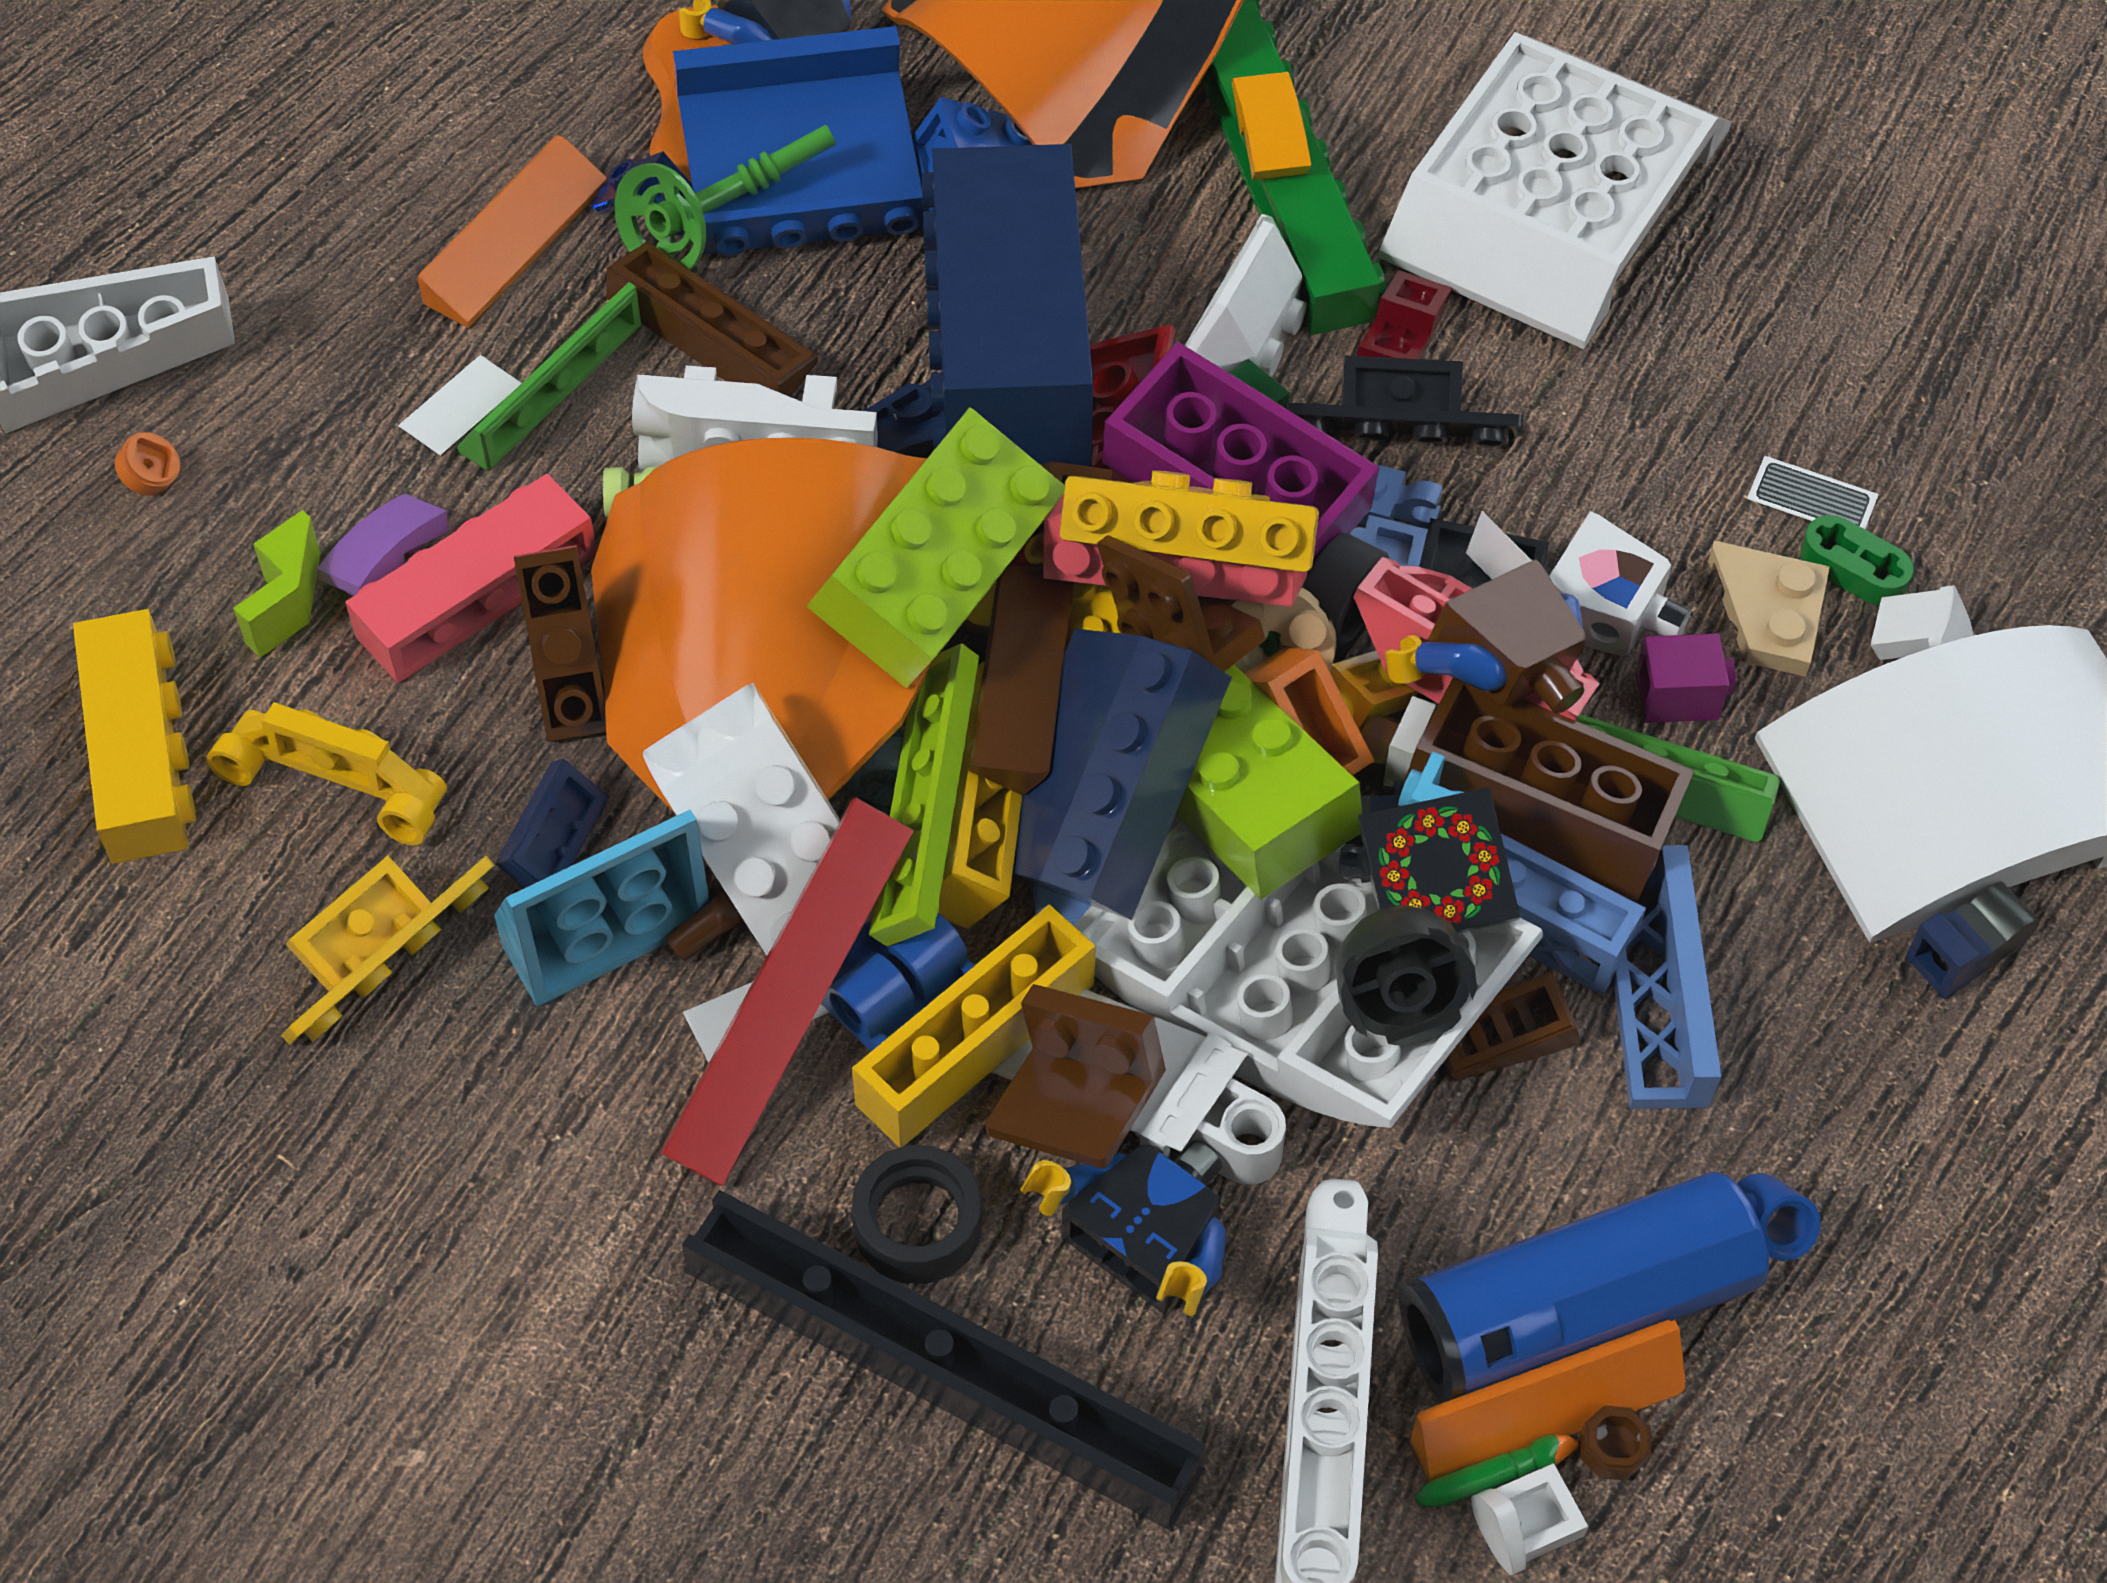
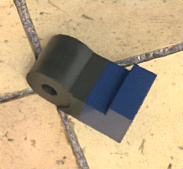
[1906,882,2040,1000]

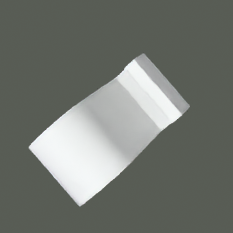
[1135,1031,1286,1185]

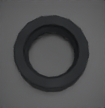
[1302,533,1389,657]
[852,1145,982,1284]

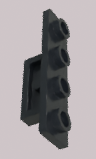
[1284,355,1524,447]

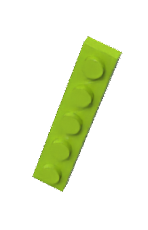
[869,643,979,947]

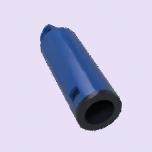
[1399,1171,1820,1403]

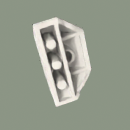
[1185,213,1307,376]

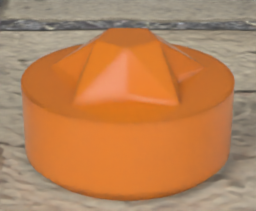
[115,432,180,496]

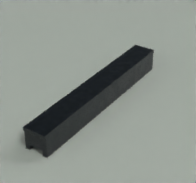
[682,1190,1205,1532]

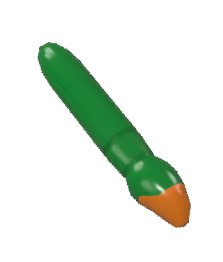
[1415,1434,1579,1508]

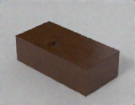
[1399,677,1694,903]

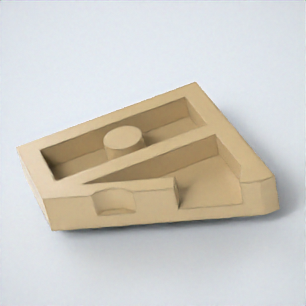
[1708,540,1830,677]

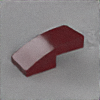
[1357,270,1452,359]

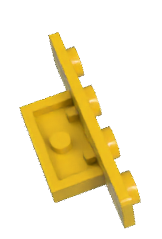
[1060,470,1319,572]
[281,855,495,1045]

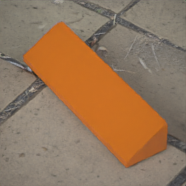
[418,135,608,328]
[1410,1319,1686,1482]

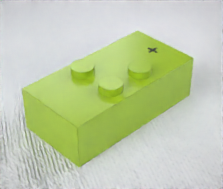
[1175,665,1362,900]

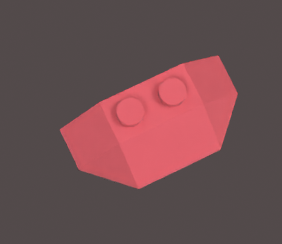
[1353,557,1599,721]

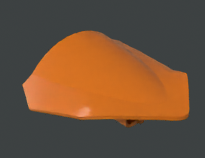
[591,438,933,813]

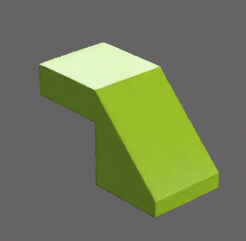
[233,510,321,658]

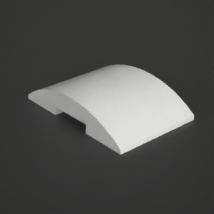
[1755,625,2107,943]
[1074,815,1543,1128]

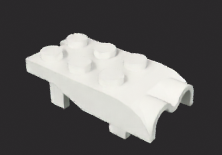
[632,365,878,472]
[643,682,874,956]

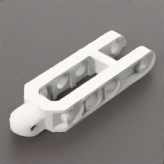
[1275,1178,1378,1583]

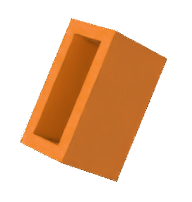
[1244,647,1374,776]

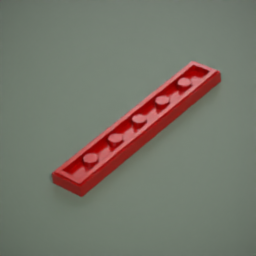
[659,798,914,1186]

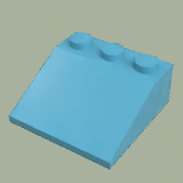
[494,809,709,1007]

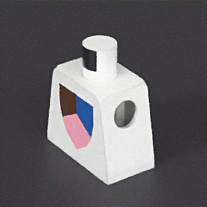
[1549,511,1691,656]

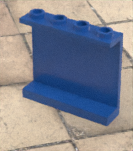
[673,26,929,255]

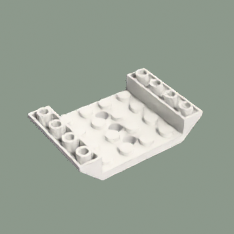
[1378,32,1731,349]

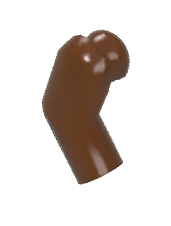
[665,882,744,961]

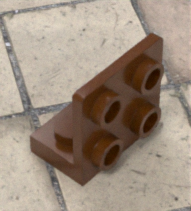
[1097,535,1265,672]
[985,984,1166,1169]

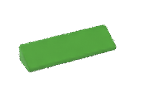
[457,282,641,471]
[1576,714,1781,842]

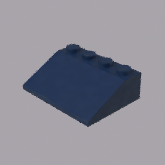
[1012,629,1232,920]

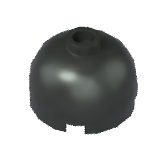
[1335,905,1477,1046]

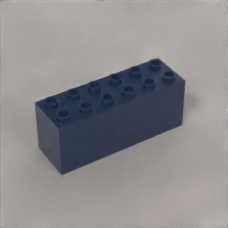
[921,144,1093,467]

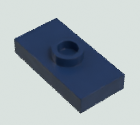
[495,758,609,888]

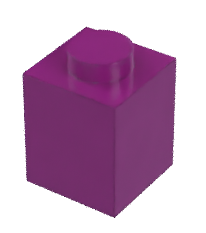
[1635,634,1736,723]

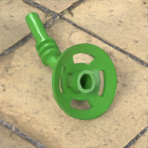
[615,124,837,270]

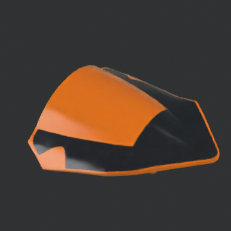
[881,0,1244,189]

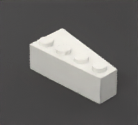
[0,256,235,434]

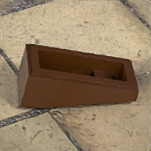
[1445,971,1581,1082]

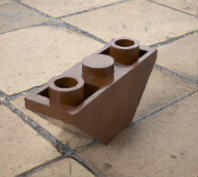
[514,545,606,742]

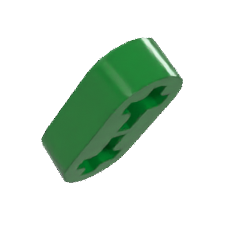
[1800,515,1914,606]

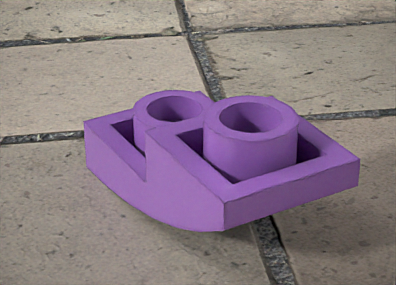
[317,494,448,596]

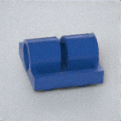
[821,913,975,1051]

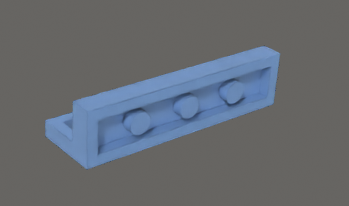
[1501,834,1646,995]
[1613,845,1721,1109]

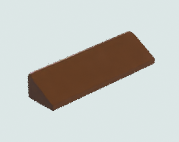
[606,241,818,397]
[969,564,1074,796]

